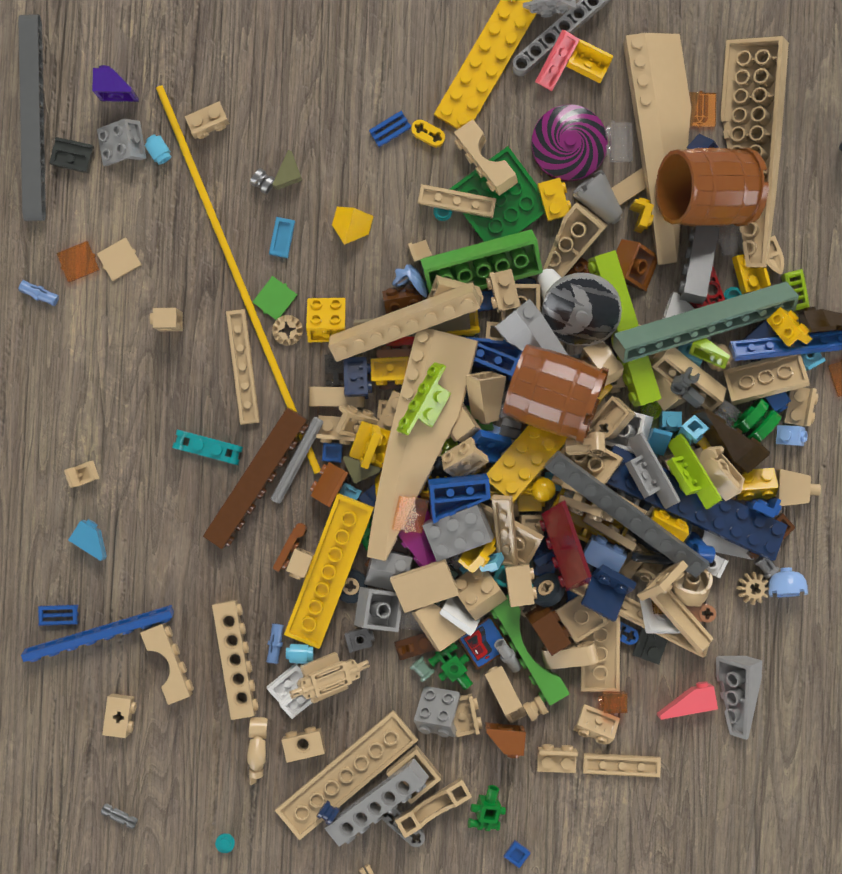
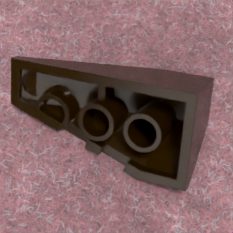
[798,306,842,334]
[691,409,771,475]

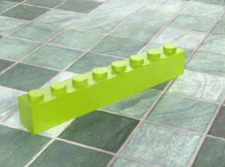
[588,250,662,407]

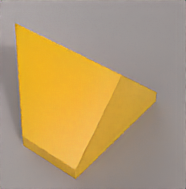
[332,206,374,245]

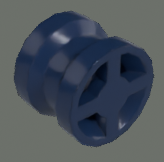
[316,800,340,825]

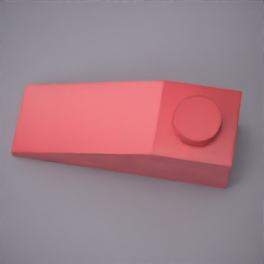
[657,681,718,720]

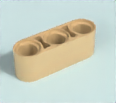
[309,387,364,408]
[541,641,599,669]

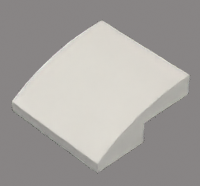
[267,663,312,719]

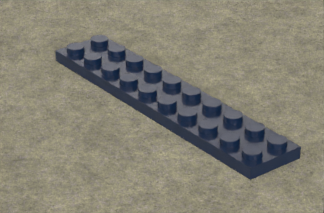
[605,445,788,561]

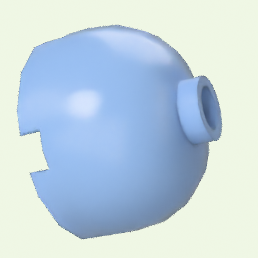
[768,567,808,597]

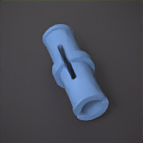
[18,280,59,306]
[266,623,284,664]

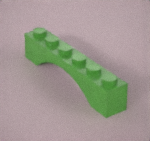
[490,593,570,706]

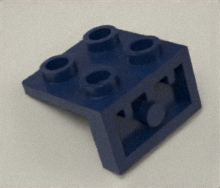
[581,564,637,622]

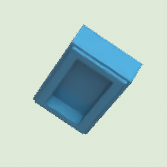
[269,217,296,259]

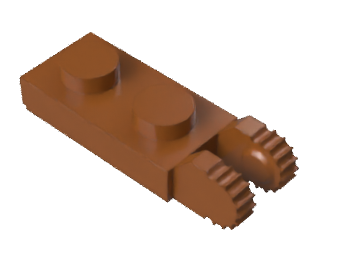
[273,523,307,572]

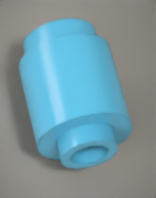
[144,135,171,165]
[286,644,314,664]

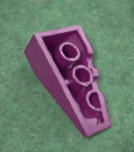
[398,495,437,567]

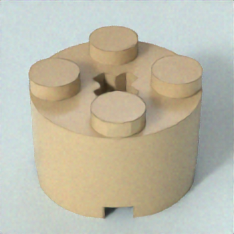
[671,569,713,607]

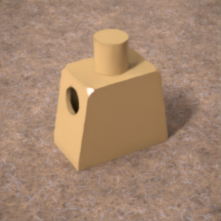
[774,469,821,506]

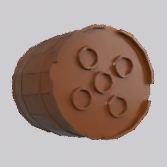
[656,148,769,226]
[503,344,609,445]

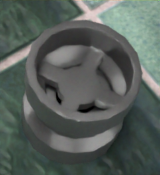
[250,168,275,195]

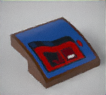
[457,615,511,670]

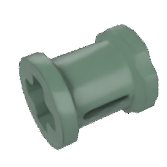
[409,656,435,682]

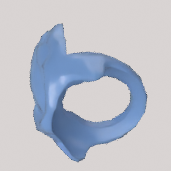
[392,264,428,298]

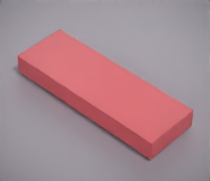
[535,30,580,91]

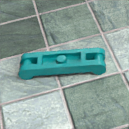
[172,429,243,465]

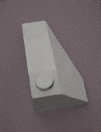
[495,299,568,355]

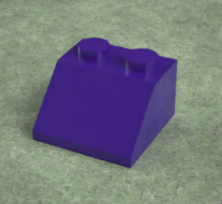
[92,65,139,102]

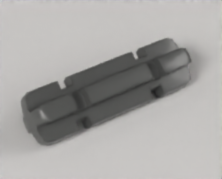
[101,804,138,829]

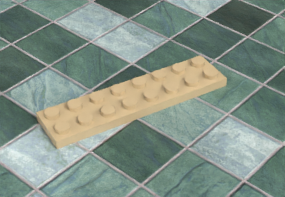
[275,710,418,840]

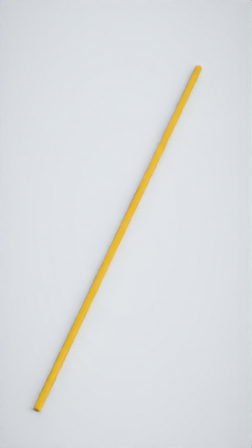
[156,85,321,474]

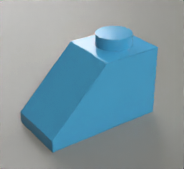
[647,428,673,458]
[68,519,107,561]

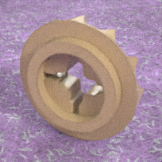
[272,315,303,346]

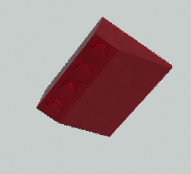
[539,500,592,591]

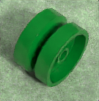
[732,398,782,442]

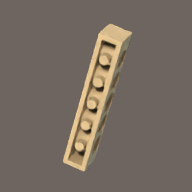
[212,600,259,720]

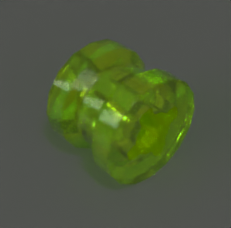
[640,401,662,420]

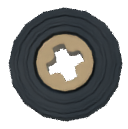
[339,569,368,603]
[533,573,565,607]

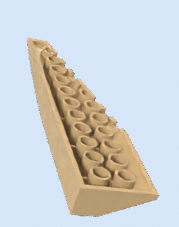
[623,33,691,265]
[720,36,789,268]
[367,328,478,561]

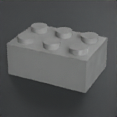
[422,503,494,562]

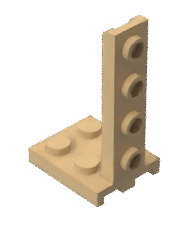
[637,560,713,653]

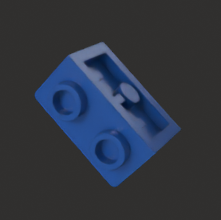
[745,498,782,518]

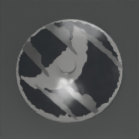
[542,273,622,346]

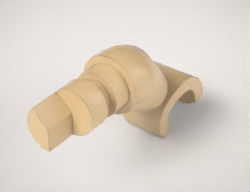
[247,717,268,785]

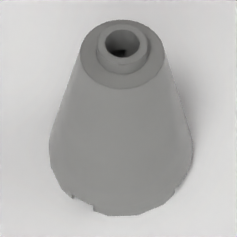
[572,170,623,224]

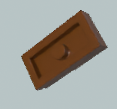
[394,632,435,660]

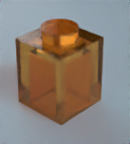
[598,691,627,713]

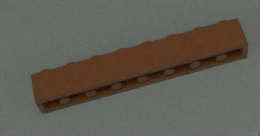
[203,407,309,549]

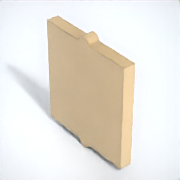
[97,237,142,281]

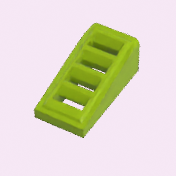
[781,269,810,311]
[689,338,730,369]

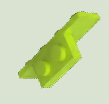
[396,362,451,435]
[666,434,722,509]

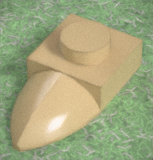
[767,235,784,275]

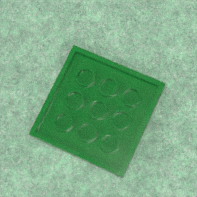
[449,146,545,242]

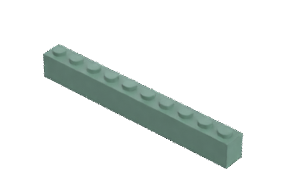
[613,281,799,363]

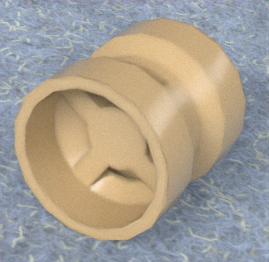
[523,696,548,721]

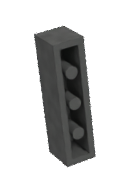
[678,226,720,305]

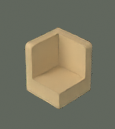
[408,240,432,265]

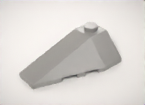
[716,656,762,740]

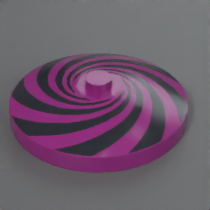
[531,105,608,182]

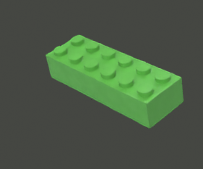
[420,229,543,294]

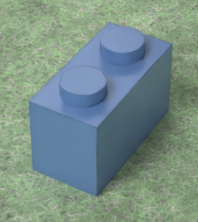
[583,534,627,572]

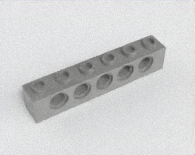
[324,759,429,846]

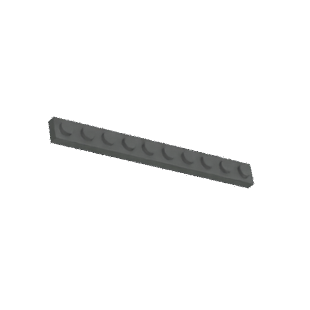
[545,451,709,578]

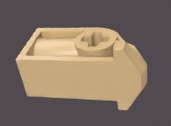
[587,396,636,440]
[699,446,745,501]

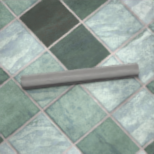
[271,417,323,504]

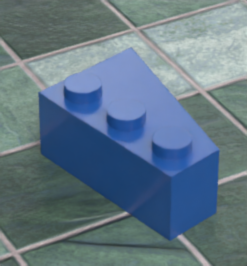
[466,337,523,381]
[428,473,491,524]

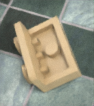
[454,693,483,737]

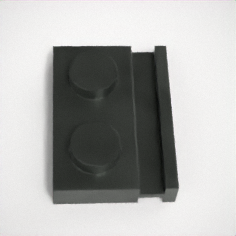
[49,137,94,173]
[632,627,668,665]

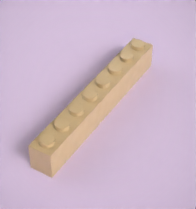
[328,282,480,362]

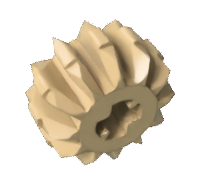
[736,572,769,605]

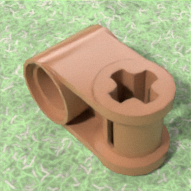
[685,603,716,622]

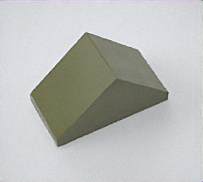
[272,150,303,190]
[343,456,381,484]

